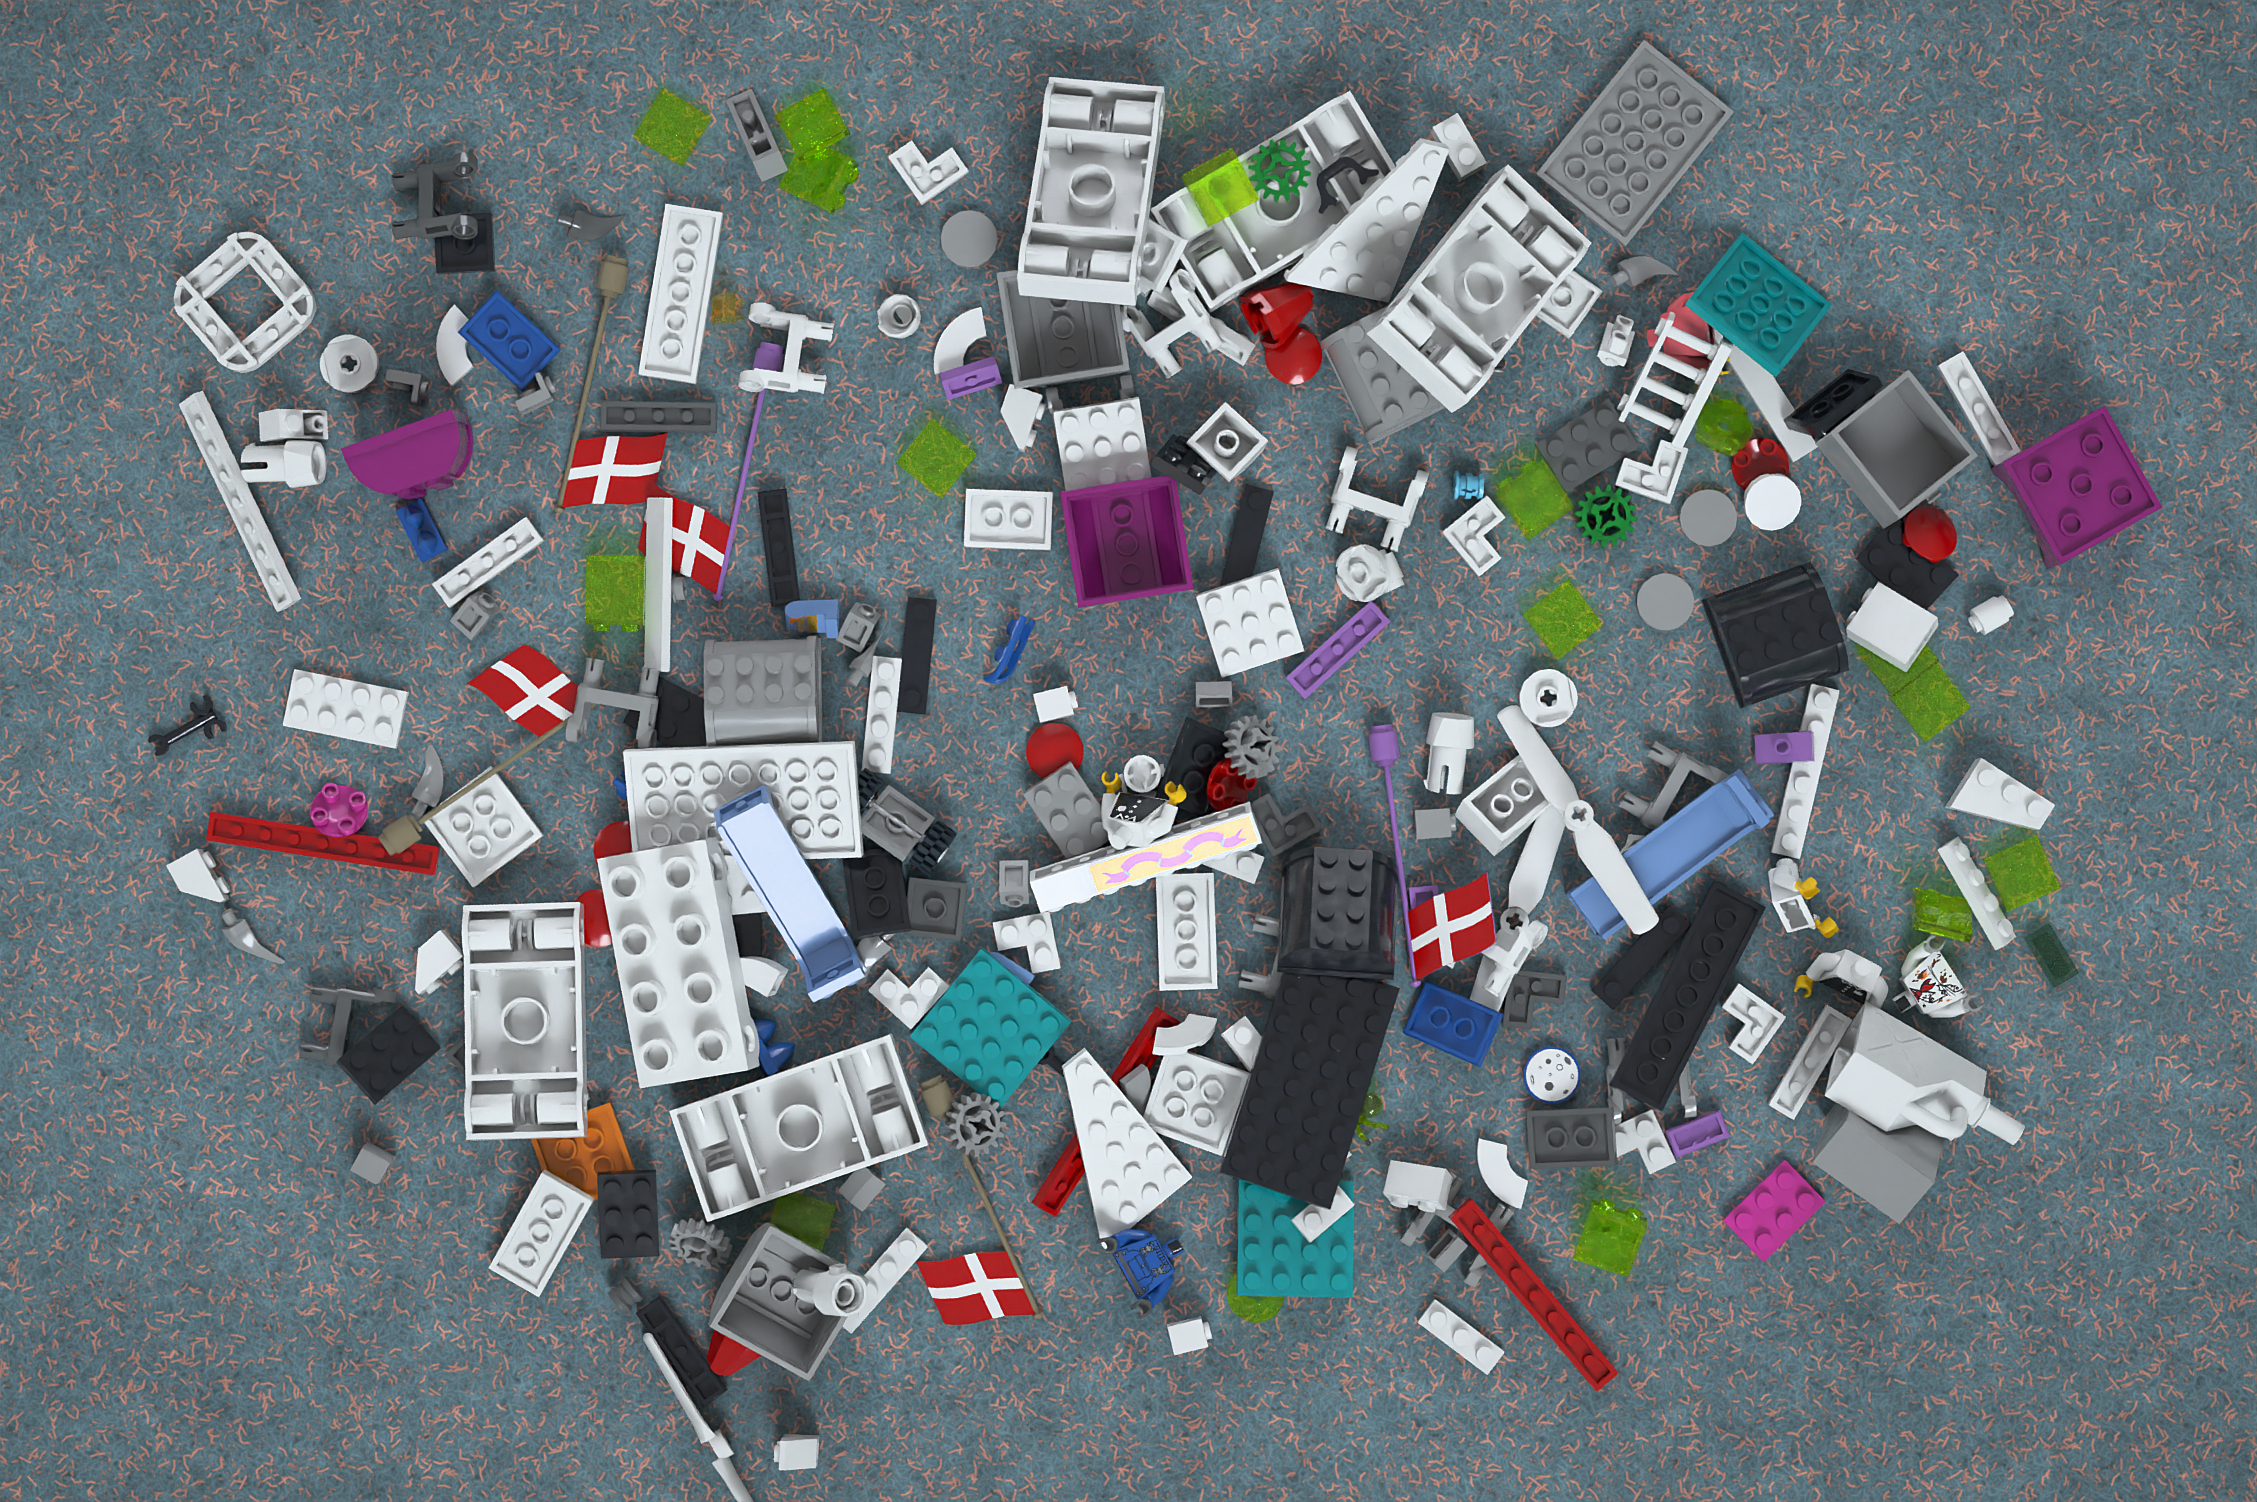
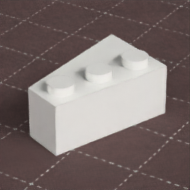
[1945,758,2055,830]

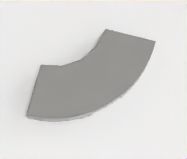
[1119,1063,1151,1116]

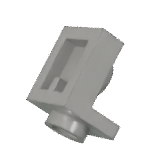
[385,369,429,405]
[515,372,556,415]
[450,590,501,640]
[836,602,881,653]
[999,860,1029,907]

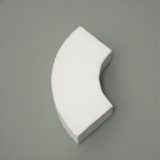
[436,304,474,386]
[934,307,987,375]
[1152,1014,1217,1055]
[1477,1138,1528,1209]

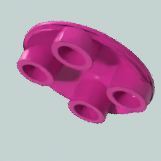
[310,783,368,837]

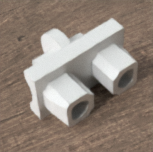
[1597,315,1635,366]

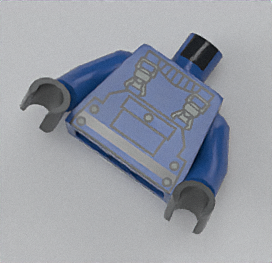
[1096,1229,1185,1320]

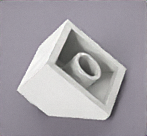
[1187,402,1268,482]

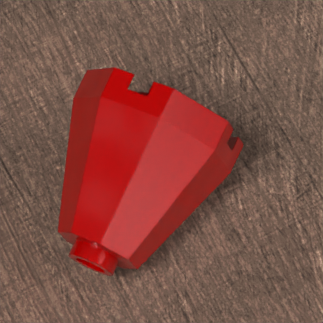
[1240,282,1314,349]
[706,1330,762,1376]

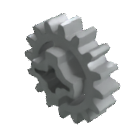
[1223,715,1281,779]
[943,1092,1006,1157]
[668,1218,733,1269]

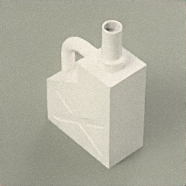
[1825,1001,2025,1145]

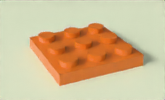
[531,1102,636,1201]

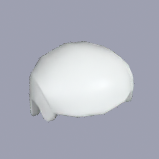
[877,294,921,338]

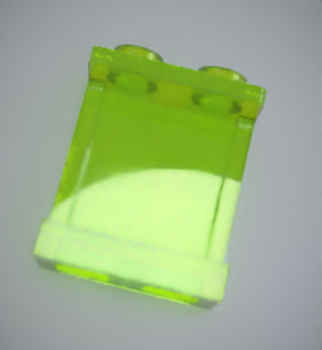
[585,555,646,632]

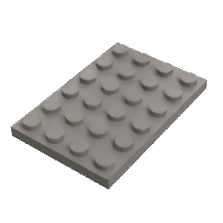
[1535,40,1734,247]

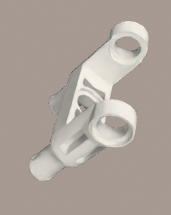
[1120,269,1224,379]
[738,302,834,394]
[1325,446,1429,552]
[1447,920,1548,997]

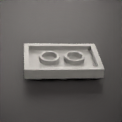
[1022,761,1109,859]

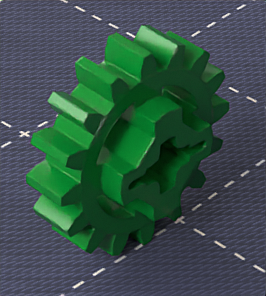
[1248,139,1311,203]
[1574,485,1638,548]

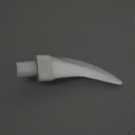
[1610,256,1678,287]
[846,620,891,687]
[411,745,443,817]
[221,909,285,964]
[856,934,894,986]

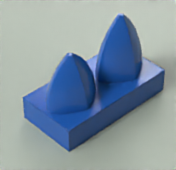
[396,498,448,563]
[753,1019,795,1077]

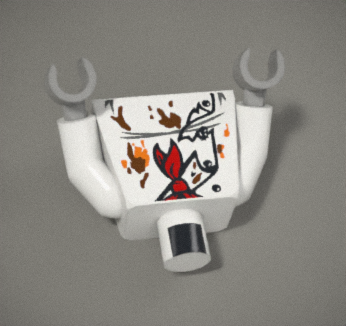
[1892,931,1985,1018]

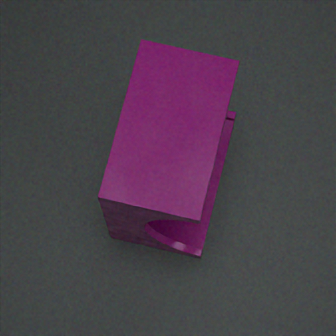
[1991,406,2163,569]

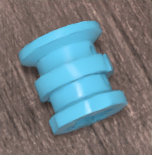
[1452,471,1484,500]

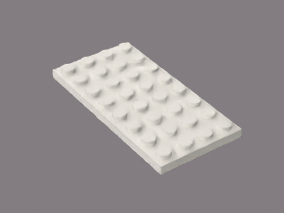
[623,741,864,862]

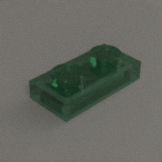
[2023,923,2079,988]

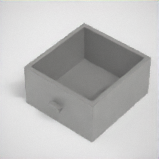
[1815,369,1978,529]
[1812,1103,1945,1224]

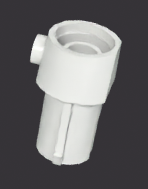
[241,439,327,488]
[1424,712,1474,794]
[792,1264,867,1317]

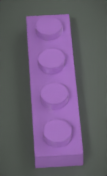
[1285,601,1390,700]

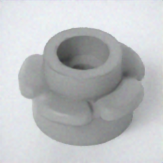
[671,575,687,603]

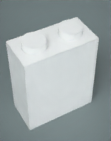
[1845,582,1938,672]

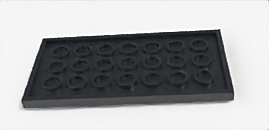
[1218,973,1400,1210]

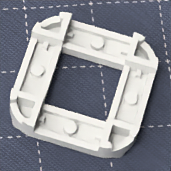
[174,232,317,373]

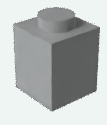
[1413,808,1456,840]

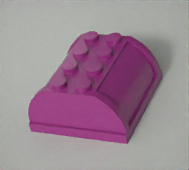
[341,409,474,501]
[1060,475,1194,608]

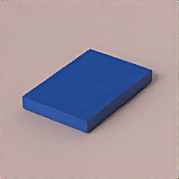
[458,290,561,392]
[1403,980,1504,1068]

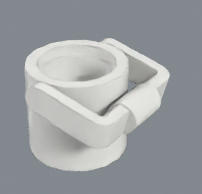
[1119,755,1165,798]

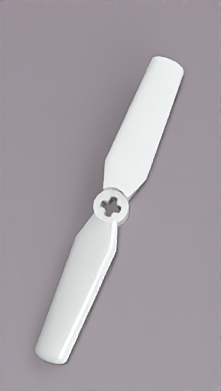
[1497,705,1659,934]
[1470,804,1565,1012]
[643,1333,754,1502]

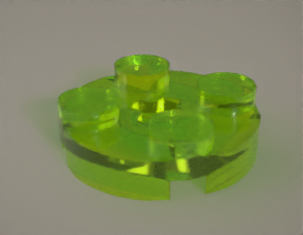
[1694,399,1753,456]
[1227,1272,1284,1323]

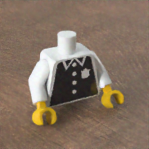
[1101,771,1187,850]
[1768,858,1839,938]
[1794,949,1888,1009]

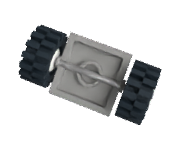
[857,768,957,876]

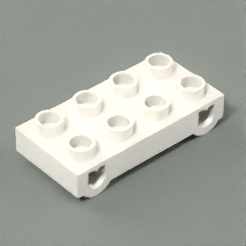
[1017,77,1166,306]
[1150,91,1395,313]
[1366,165,1591,413]
[597,837,760,1088]
[462,902,588,1141]
[669,1034,930,1222]

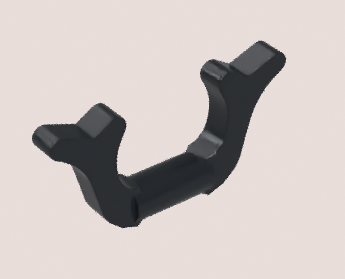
[1316,157,1379,214]

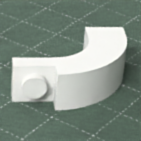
[740,956,789,997]

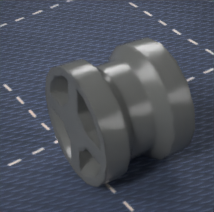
[608,1277,645,1314]

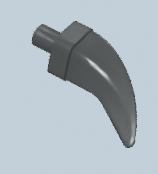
[556,209,626,240]

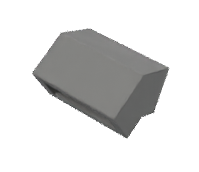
[1195,681,1232,707]
[838,1167,886,1212]
[1425,1229,1468,1272]

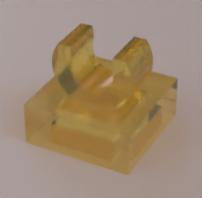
[712,293,744,325]

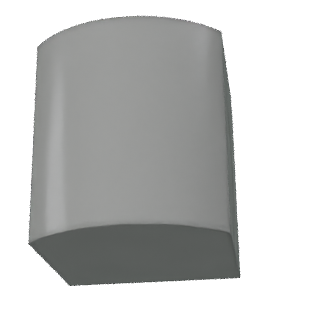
[350,1142,396,1184]

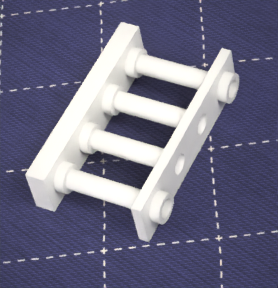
[1617,311,1733,449]

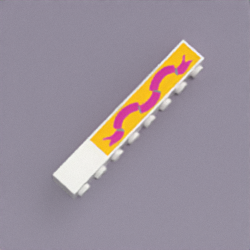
[1030,802,1262,913]

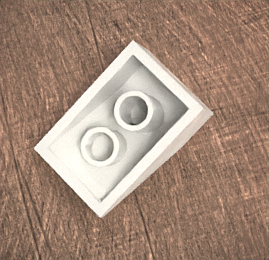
[1455,755,1551,856]

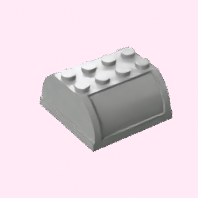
[996,270,1130,389]
[1320,305,1446,445]
[704,635,823,747]
[708,1223,870,1381]

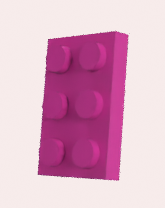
[1722,1160,1826,1262]

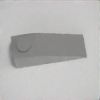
[726,89,788,182]

